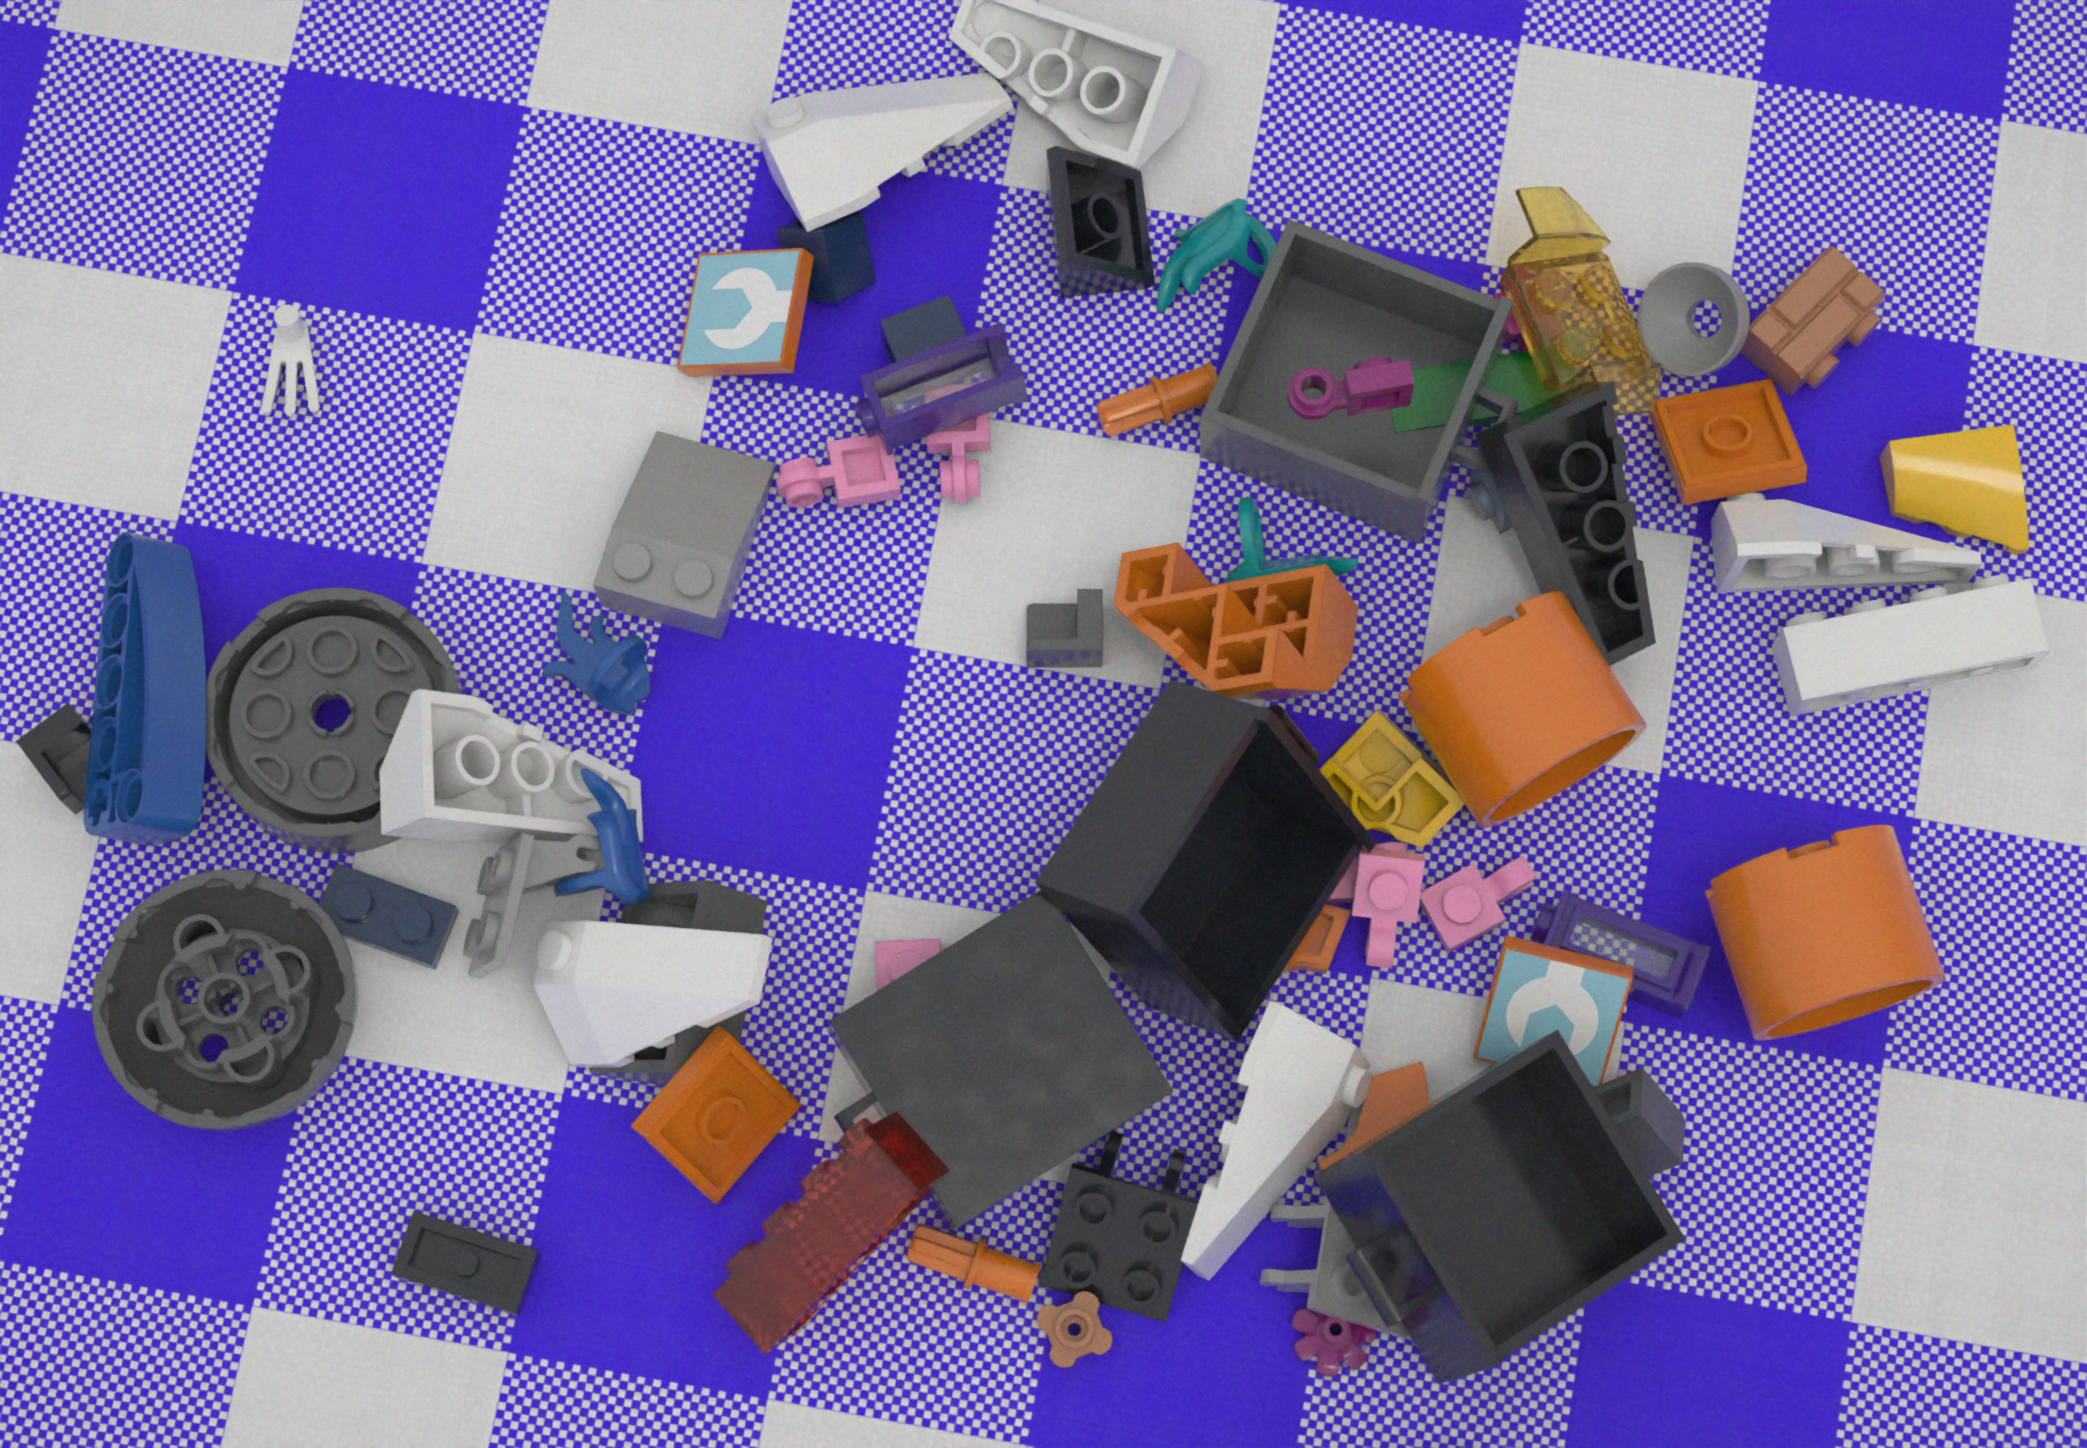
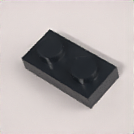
[391,1211,541,1317]

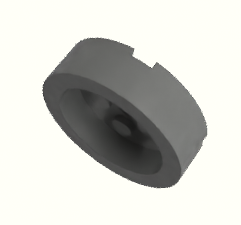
[206,587,466,854]

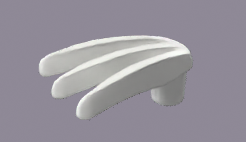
[260,305,320,419]

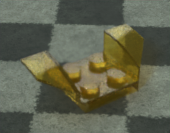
[1500,187,1662,416]

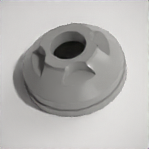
[1637,262,1750,377]

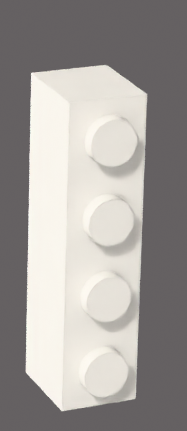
[1772,575,2051,717]

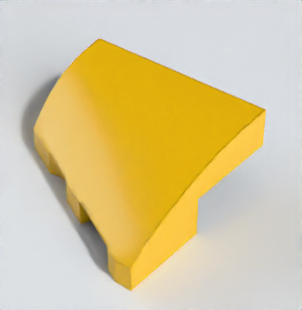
[1879,424,2029,555]
[1319,709,1464,847]

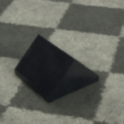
[1046,146,1155,298]

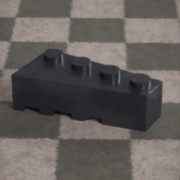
[1475,381,1656,666]

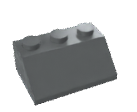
[589,880,768,1087]

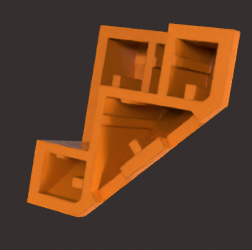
[1113,542,1358,700]

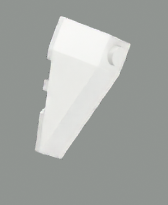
[948,0,1205,169]
[750,72,1014,232]
[1711,492,1982,593]
[379,689,643,844]
[533,920,773,1068]
[1181,1000,1371,1280]

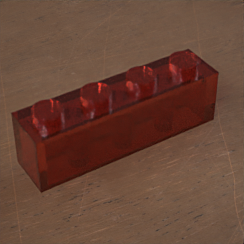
[713,1111,951,1355]

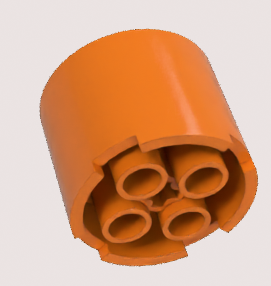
[1398,591,1647,828]
[1705,825,1946,1041]

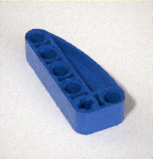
[83,532,207,846]

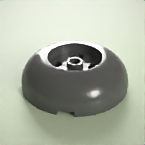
[92,870,358,1131]

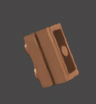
[1740,246,1885,396]

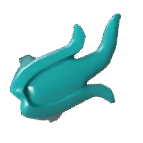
[1157,198,1277,313]
[1224,497,1358,583]

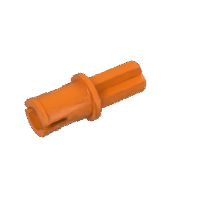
[1097,362,1218,436]
[907,1225,1041,1304]

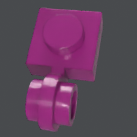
[1287,357,1414,420]

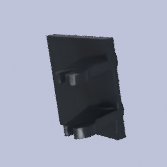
[1039,1131,1200,1322]

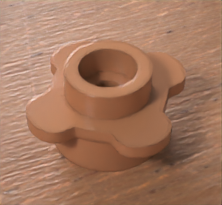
[1037,1291,1112,1368]

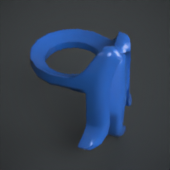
[542,591,650,715]
[554,768,649,905]

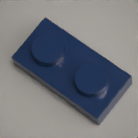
[319,863,460,970]

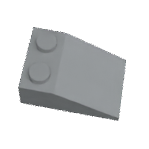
[593,431,777,640]

